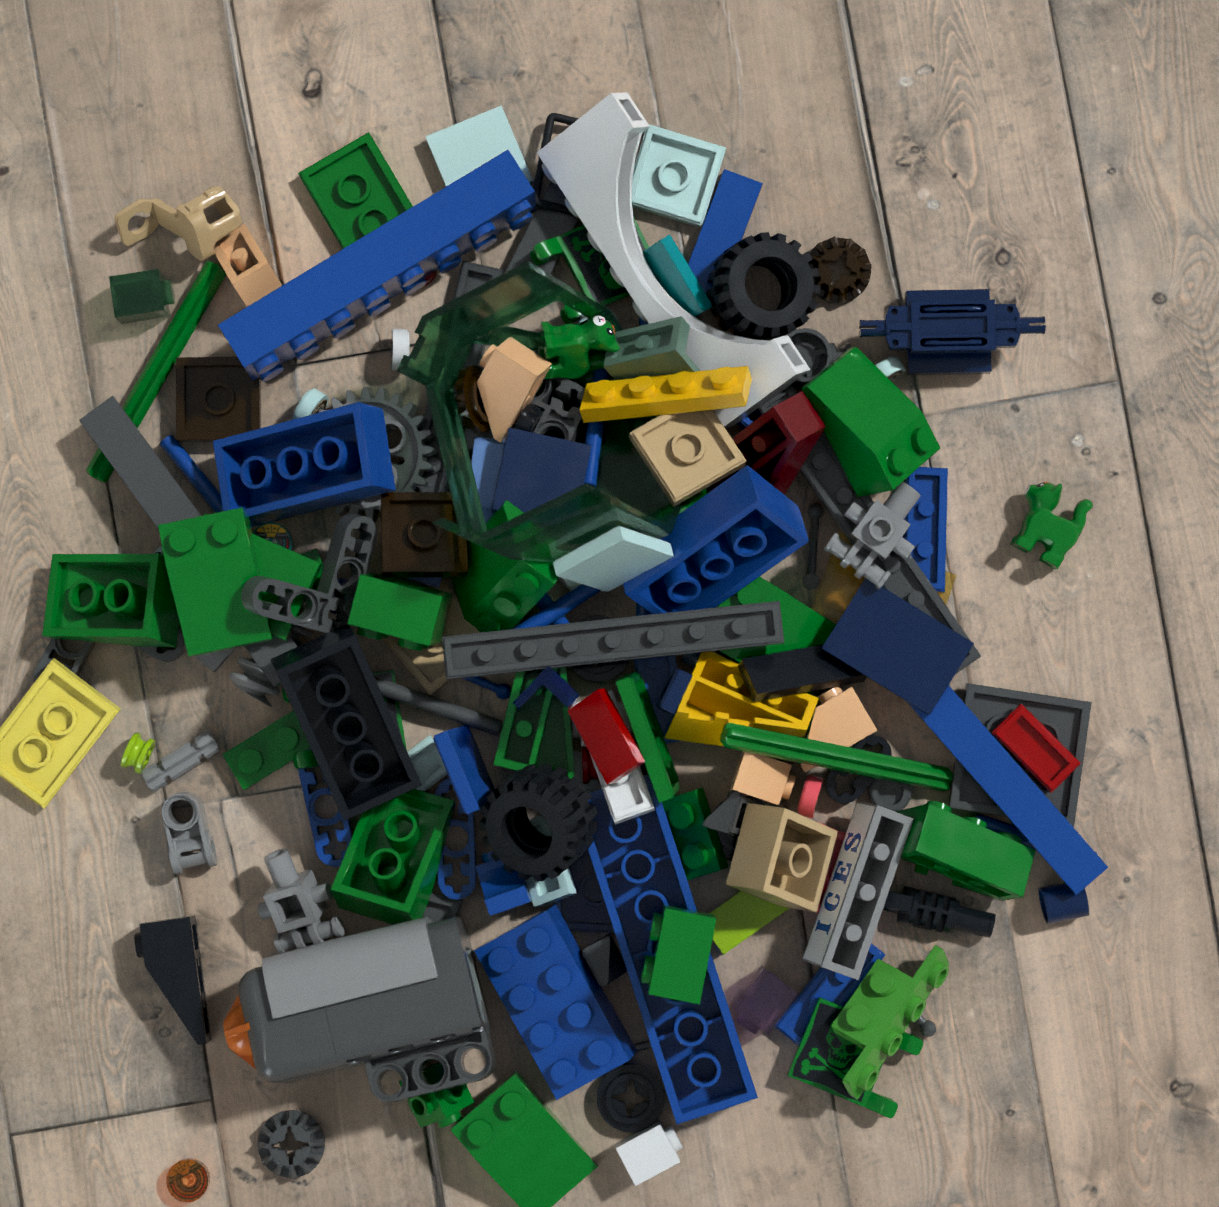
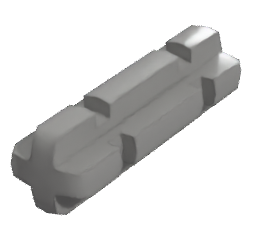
[142,731,220,791]

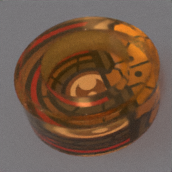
[166,1158,210,1202]

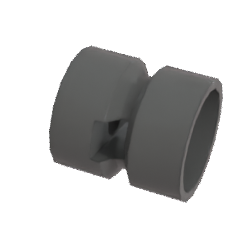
[787,328,832,390]

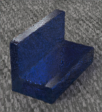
[513,665,580,711]

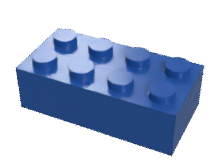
[213,402,396,527]
[623,465,809,614]
[474,904,637,1100]

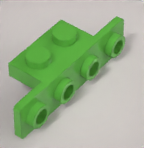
[831,945,949,1099]

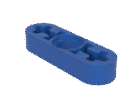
[298,748,353,867]
[435,778,477,900]

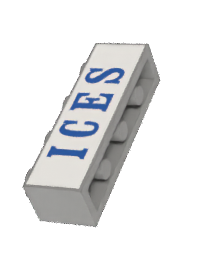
[802,801,914,980]

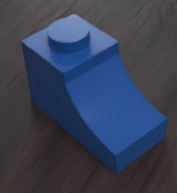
[475,851,532,916]

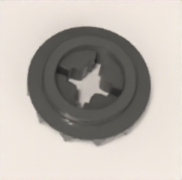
[257,1110,325,1179]

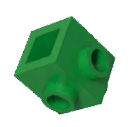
[399,1062,474,1128]

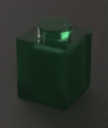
[109,269,175,324]

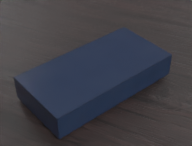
[656,669,693,714]

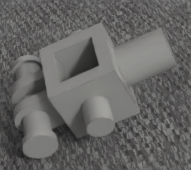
[823,482,921,590]
[257,848,345,954]

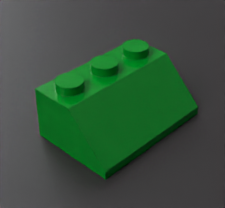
[451,500,574,633]

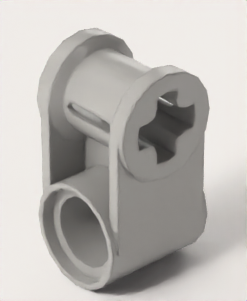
[161,791,217,875]

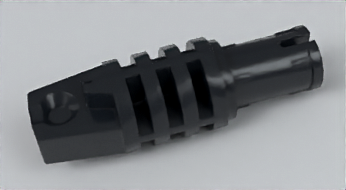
[883,886,996,938]

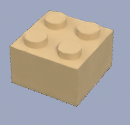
[726,803,838,913]

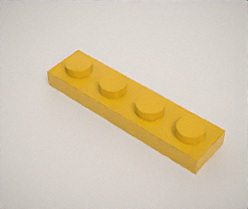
[579,366,752,423]

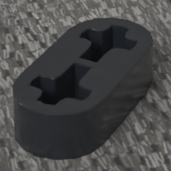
[824,735,892,803]

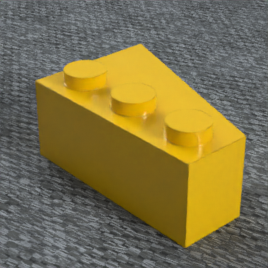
[664,651,819,747]

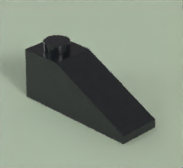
[134,915,212,1045]

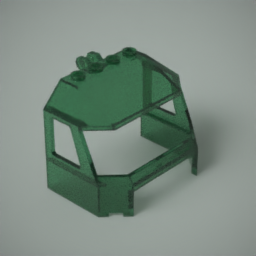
[397,261,682,562]

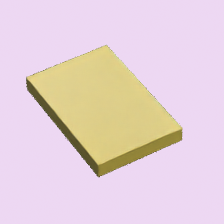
[0,658,121,809]

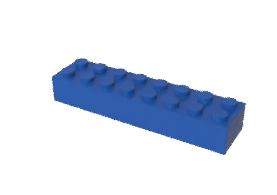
[218,150,536,382]
[588,774,758,1124]

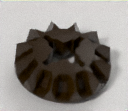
[808,236,872,303]
[454,365,491,433]

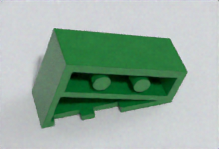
[493,667,575,779]
[896,801,1036,901]

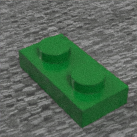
[222,711,310,790]
[662,787,729,880]

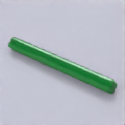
[86,261,226,483]
[720,723,953,792]

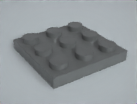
[948,683,1092,827]

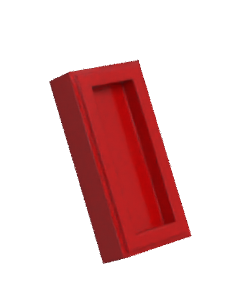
[568,688,645,785]
[991,704,1081,793]

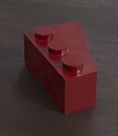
[710,391,826,495]

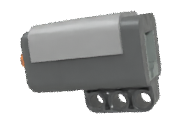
[223,917,496,1102]

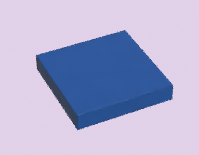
[433,725,495,815]

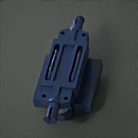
[859,289,1046,375]

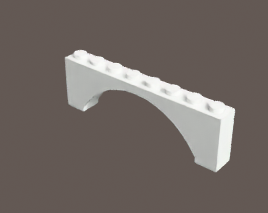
[537,92,811,428]

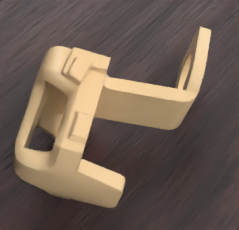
[114,186,242,261]

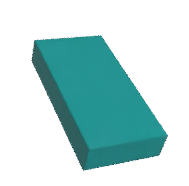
[643,234,712,317]

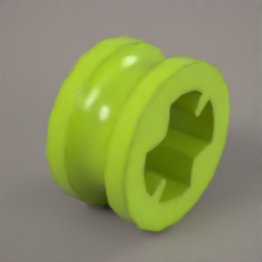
[120,732,156,774]

